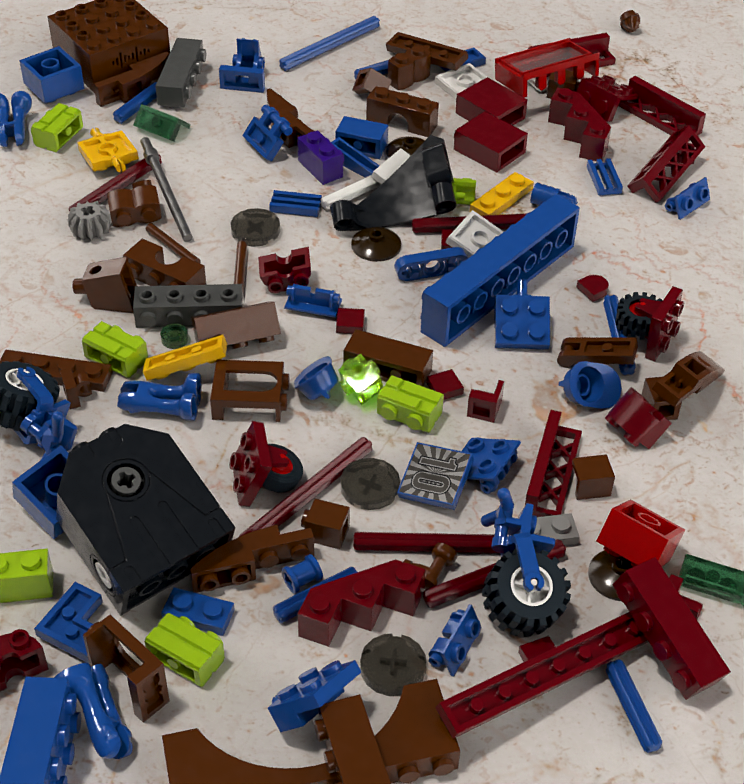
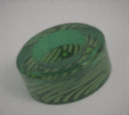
[160,323,188,349]

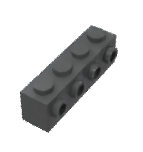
[156,38,207,108]
[133,284,243,328]

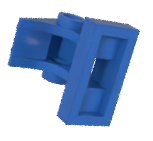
[219,38,265,93]

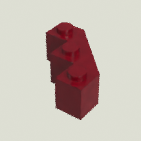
[548,87,611,161]
[298,559,426,647]

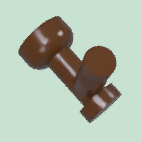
[403,543,458,589]

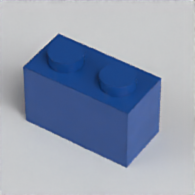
[335,116,388,159]

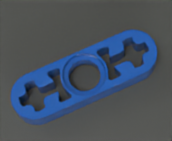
[394,247,468,281]

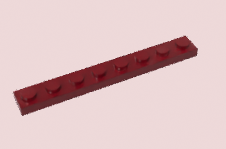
[435,612,648,739]

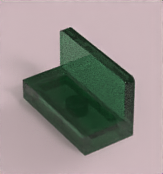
[133,104,191,142]

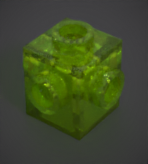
[338,354,383,405]

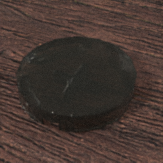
[230,208,280,247]
[341,458,400,510]
[360,634,426,696]

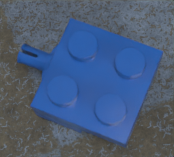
[494,279,550,350]
[268,660,362,733]

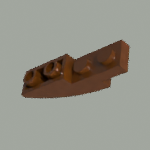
[94,52,169,107]
[267,88,314,148]
[652,351,725,407]
[190,525,315,593]

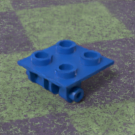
[462,437,521,494]

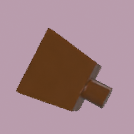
[72,257,137,313]

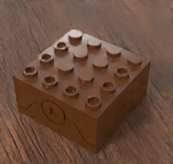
[47,0,170,93]

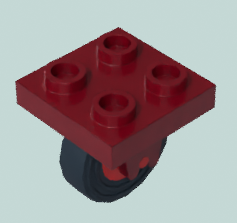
[229,421,303,507]

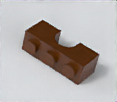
[366,86,439,137]
[123,238,206,286]

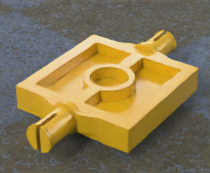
[77,128,139,172]

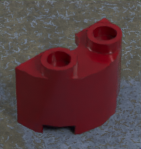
[258,247,311,293]
[605,387,672,449]
[0,629,49,692]

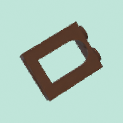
[210,359,290,422]
[83,615,170,723]

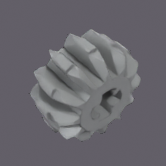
[67,201,111,241]

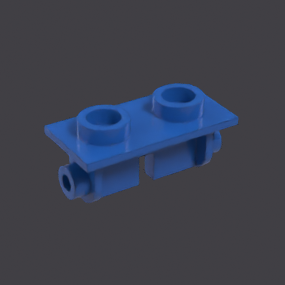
[665,177,710,220]
[284,284,342,318]
[428,604,482,676]

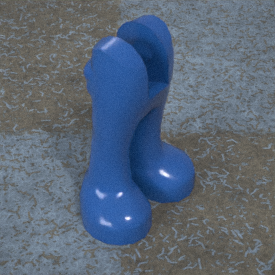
[0,91,32,147]
[117,373,202,420]
[54,663,133,759]

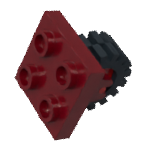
[615,286,684,362]

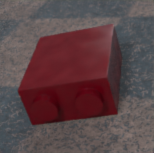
[455,77,528,126]
[453,111,528,173]

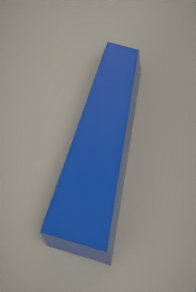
[331,137,380,178]

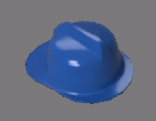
[294,356,338,400]
[559,361,622,409]

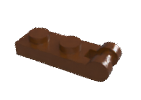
[557,337,638,368]

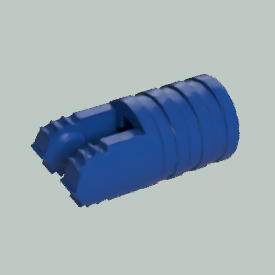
[530,182,578,206]

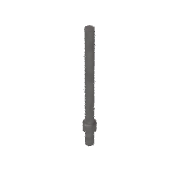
[140,137,193,242]

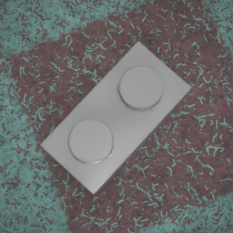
[534,513,580,546]

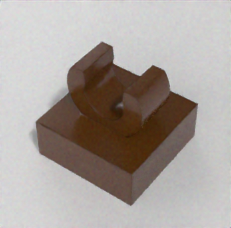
[60,368,92,409]

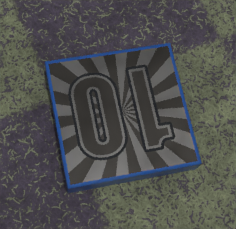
[397,442,474,510]

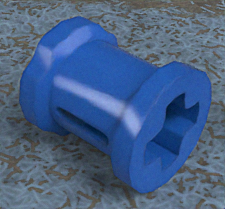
[281,554,323,594]

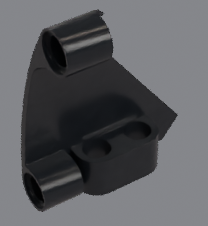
[330,135,457,231]

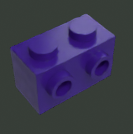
[298,130,344,185]

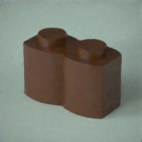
[388,45,431,90]
[107,185,162,227]

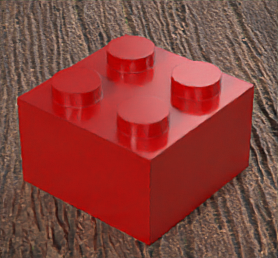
[596,499,685,567]

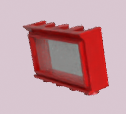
[495,38,600,98]

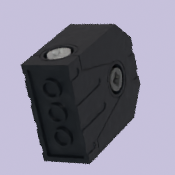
[56,424,236,616]

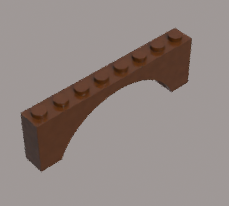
[162,679,460,784]

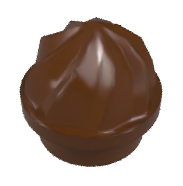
[620,10,640,33]

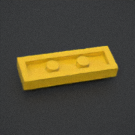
[470,172,534,215]
[142,335,227,381]

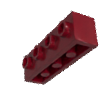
[612,557,731,700]

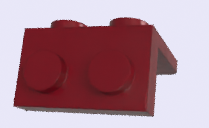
[577,75,638,122]

